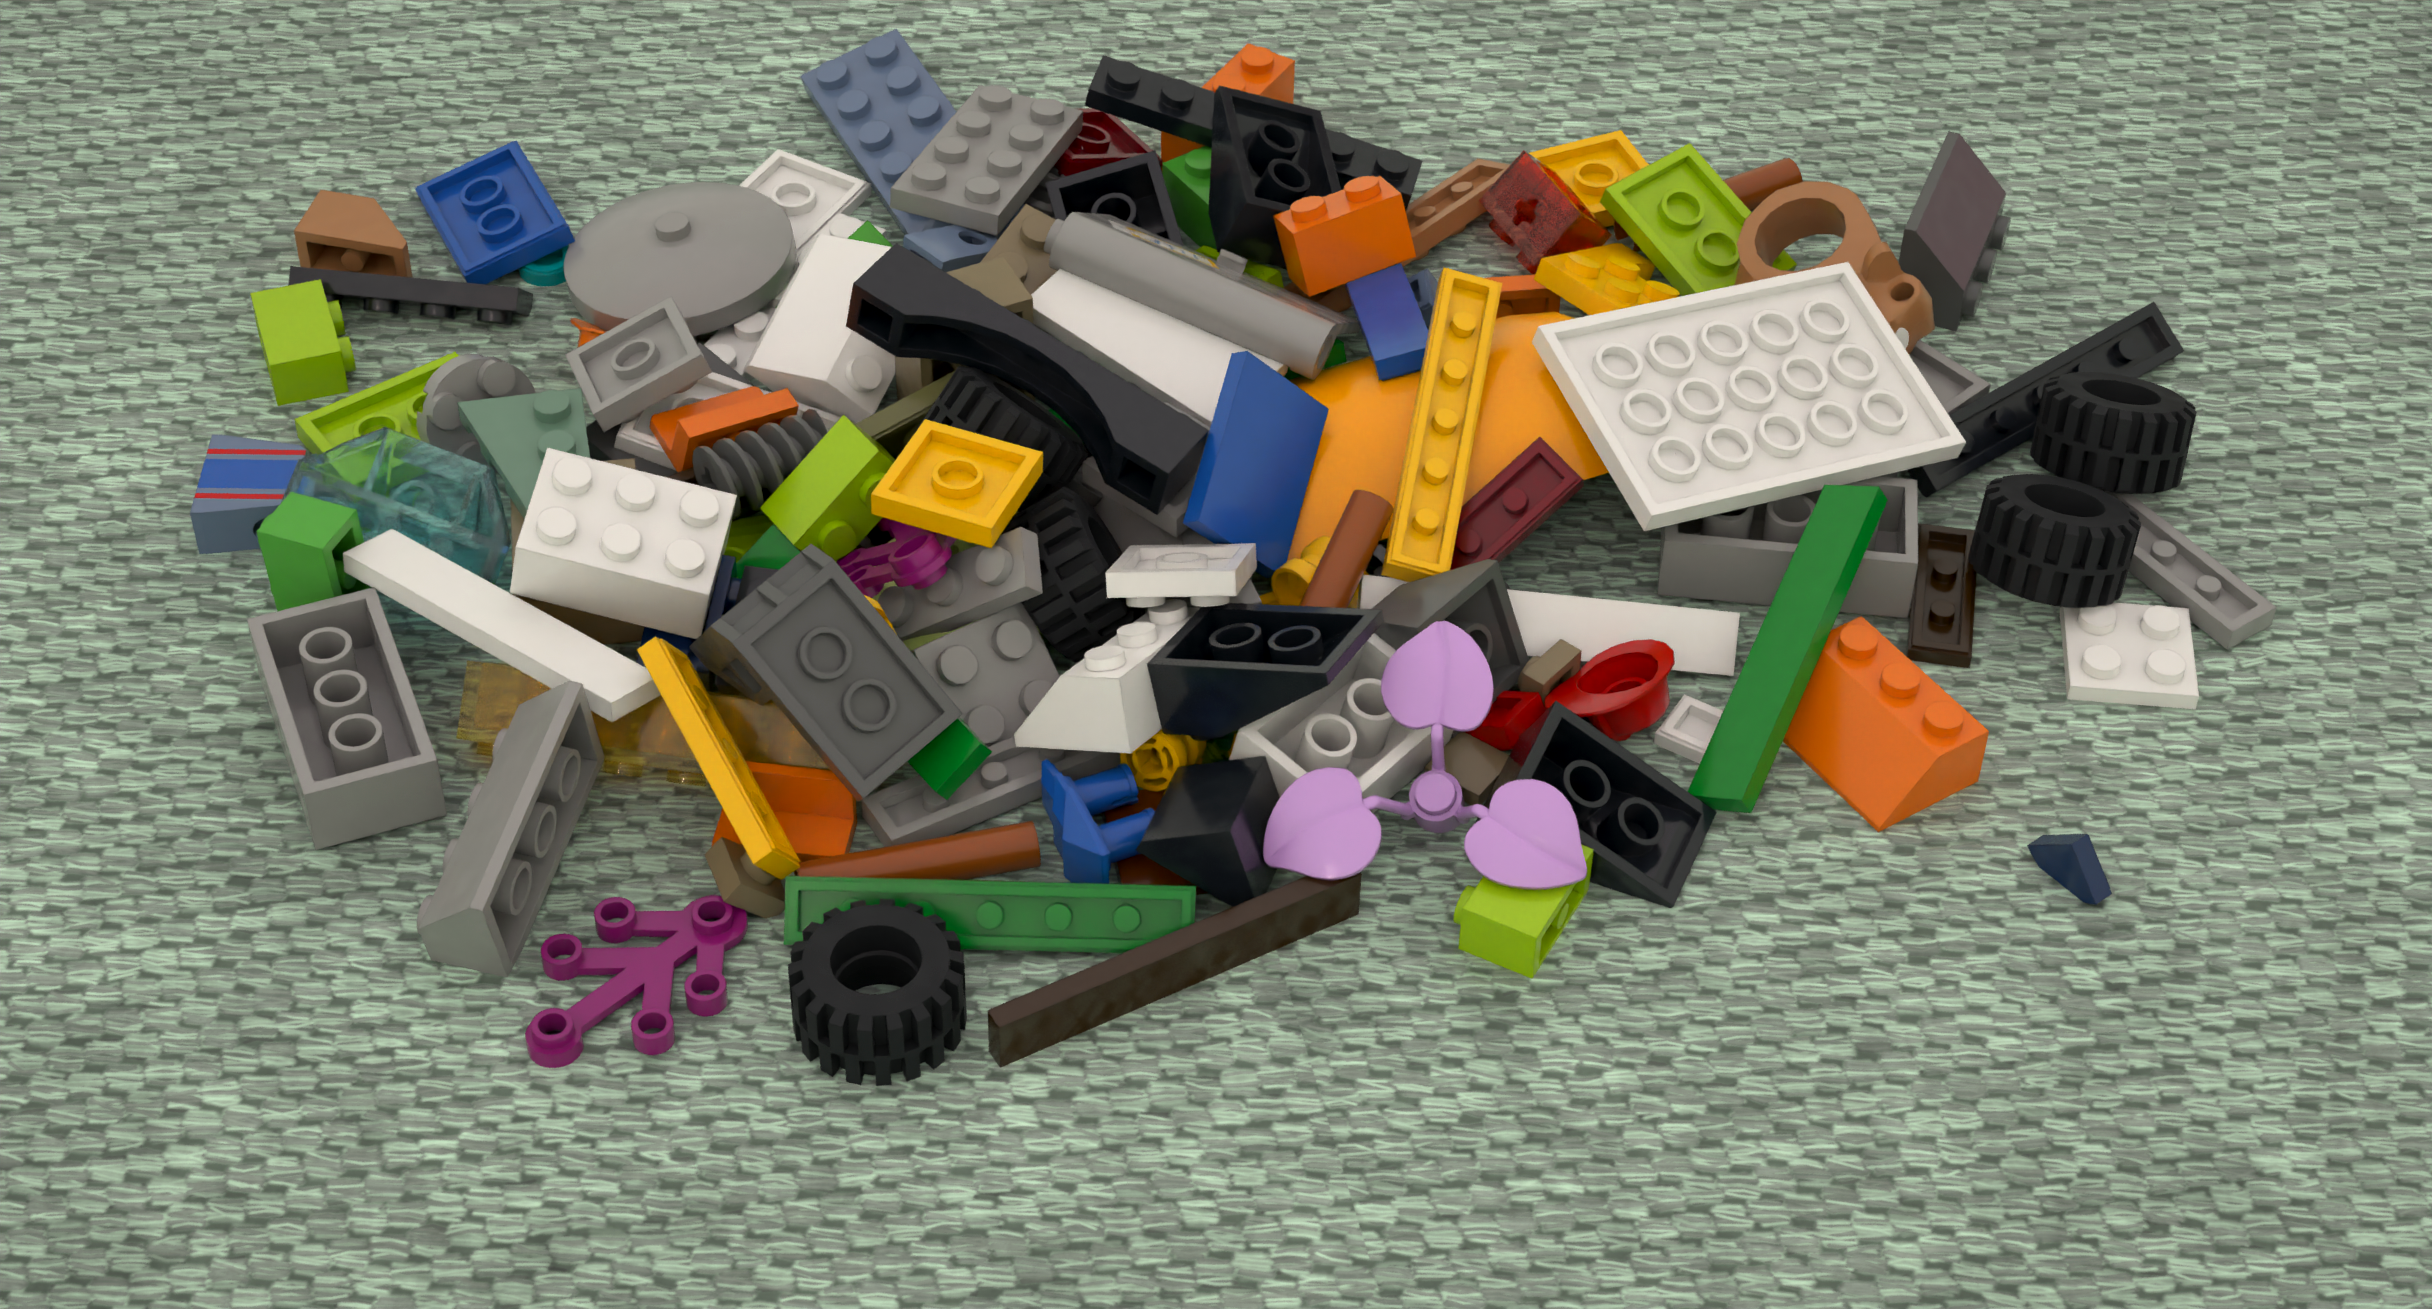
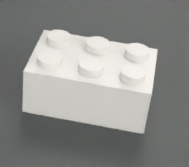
[510,448,737,639]
[1229,633,1453,813]

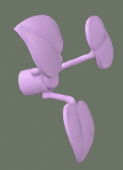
[1263,621,1587,890]

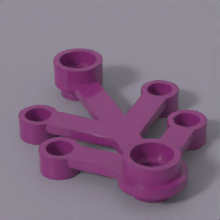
[836,517,957,598]
[525,895,748,1068]

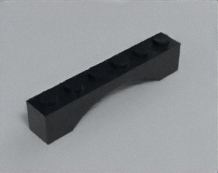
[846,243,1209,515]

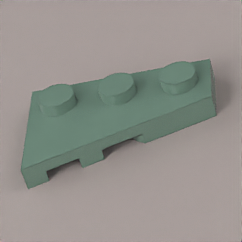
[457,388,590,519]

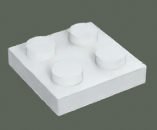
[1105,543,1257,608]
[2060,602,2199,709]

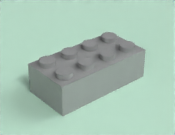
[1657,476,1918,618]
[247,587,447,850]

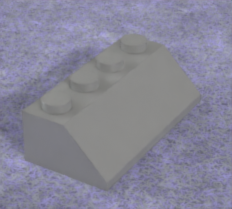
[417,681,605,978]

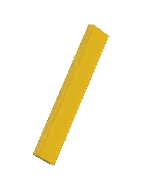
[1381,267,1502,582]

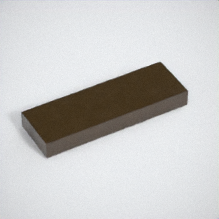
[1906,523,1977,668]

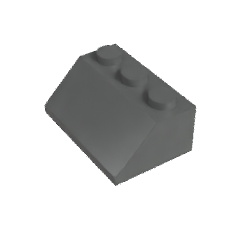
[1899,131,2011,332]

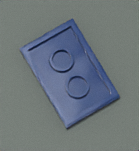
[414,141,575,284]
[1183,351,1329,578]

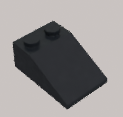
[1208,85,1341,270]
[1046,150,1184,246]
[1147,603,1384,741]
[1475,701,1717,908]

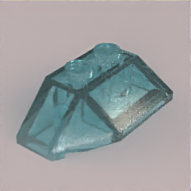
[280,427,512,585]

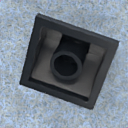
[1136,756,1280,907]

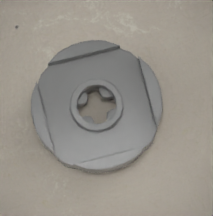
[416,354,536,479]

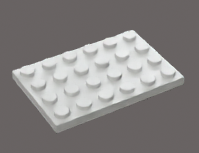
[1532,262,1966,531]

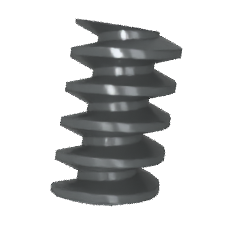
[692,409,827,519]

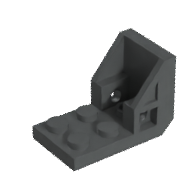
[689,544,963,802]

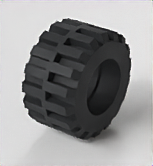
[916,366,1089,512]
[2030,372,2197,494]
[1968,474,2141,608]
[1001,486,1145,663]
[788,899,967,1086]

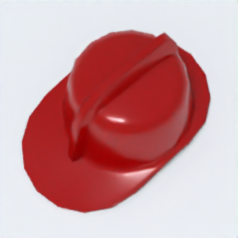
[1544,639,1675,741]

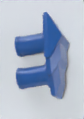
[1041,759,1155,883]

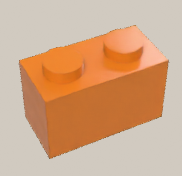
[1273,176,1416,297]

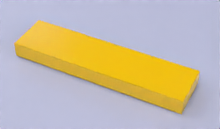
[637,636,800,880]

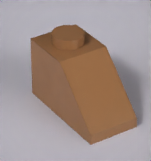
[294,190,413,278]

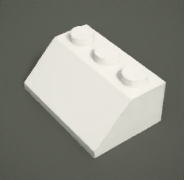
[743,233,896,423]
[1014,599,1200,754]

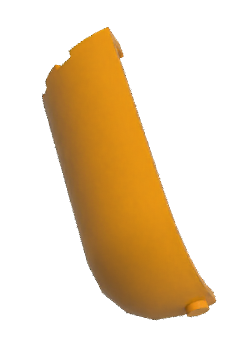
[1286,311,1609,562]

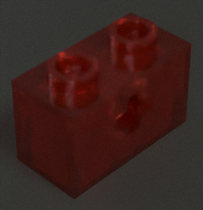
[1479,150,1612,275]

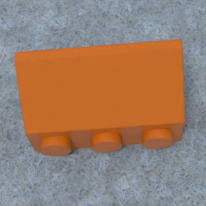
[1783,616,1989,832]

